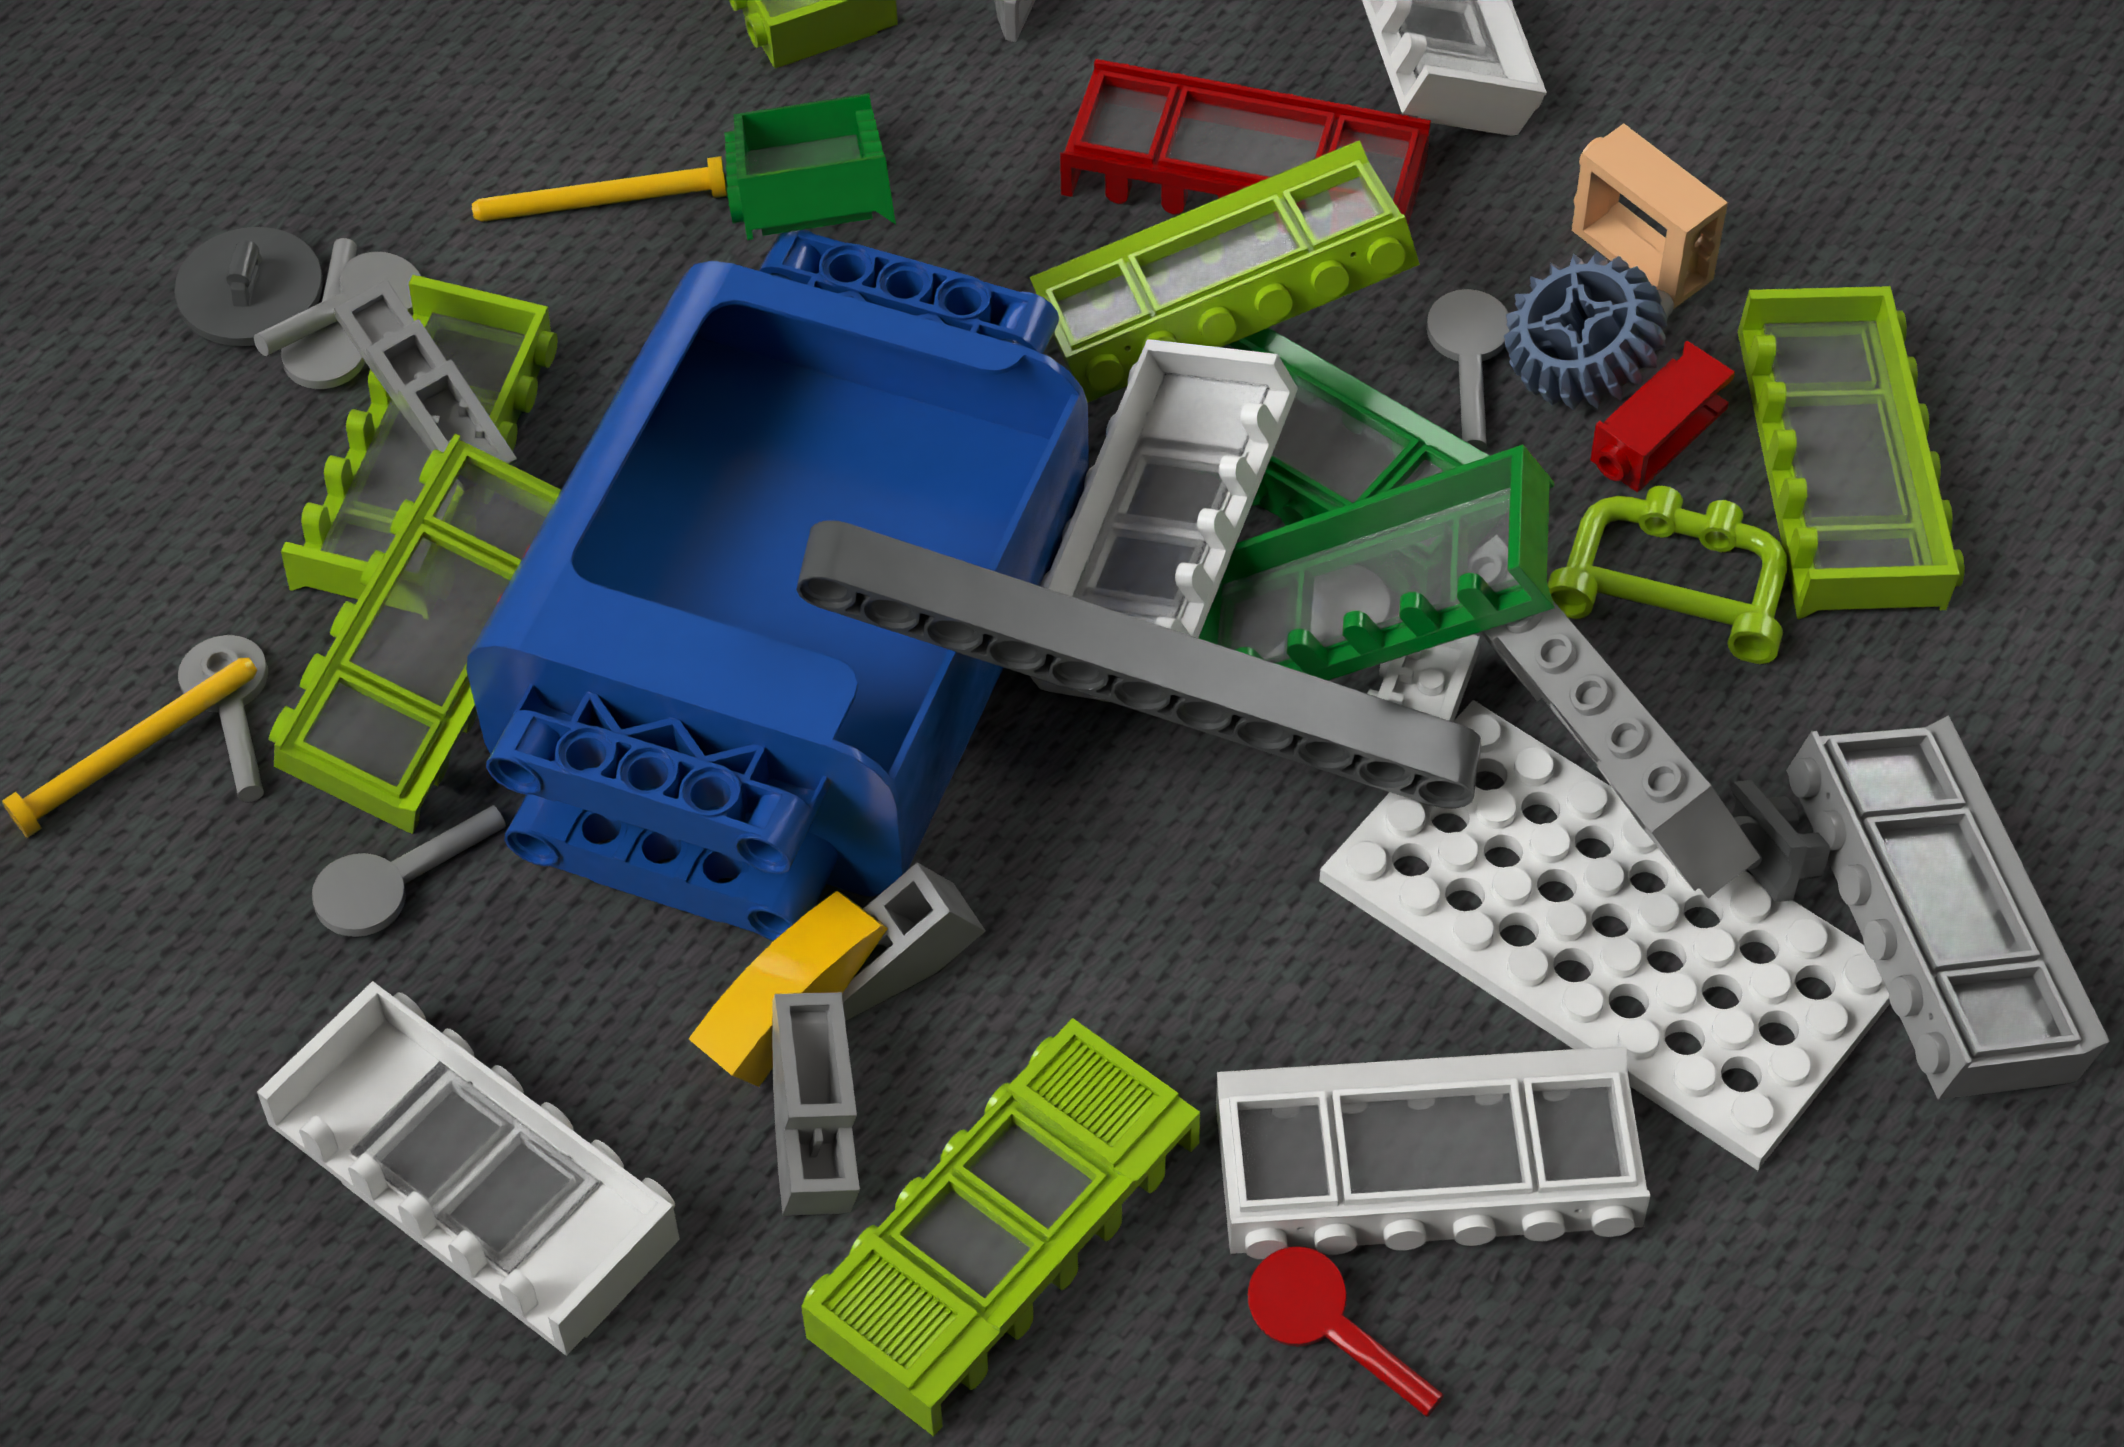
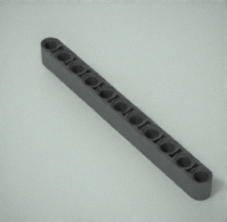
[796,521,1481,809]

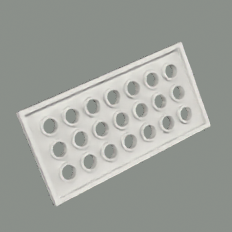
[1319,700,1890,1170]

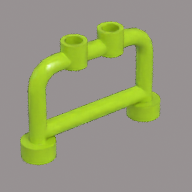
[1547,486,1787,664]

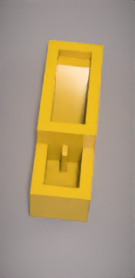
[689,891,888,1087]

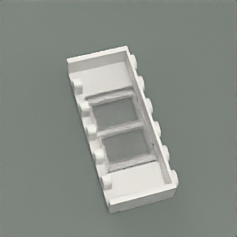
[257,981,679,1356]

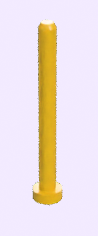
[472,156,728,222]
[2,657,257,838]

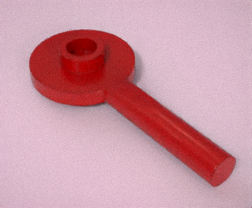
[1248,1247,1444,1417]

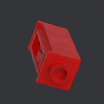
[1590,341,1735,493]

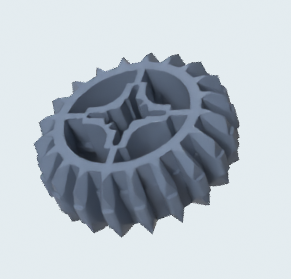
[1504,252,1668,410]

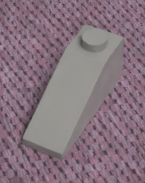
[842,863,986,1021]

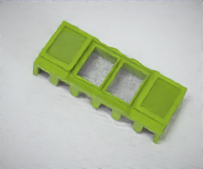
[801,1018,1200,1437]

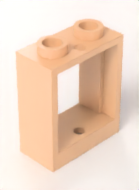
[1572,124,1728,309]

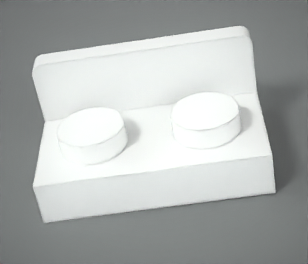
[1367,635,1480,722]

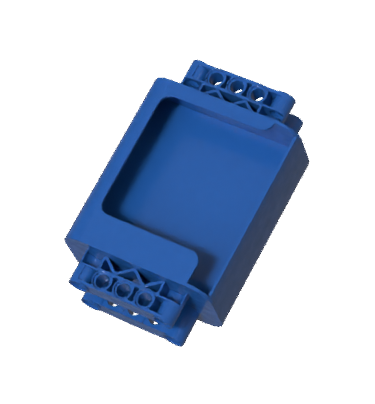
[466,229,1089,941]

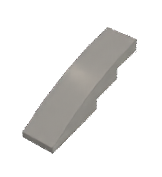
[334,279,517,492]

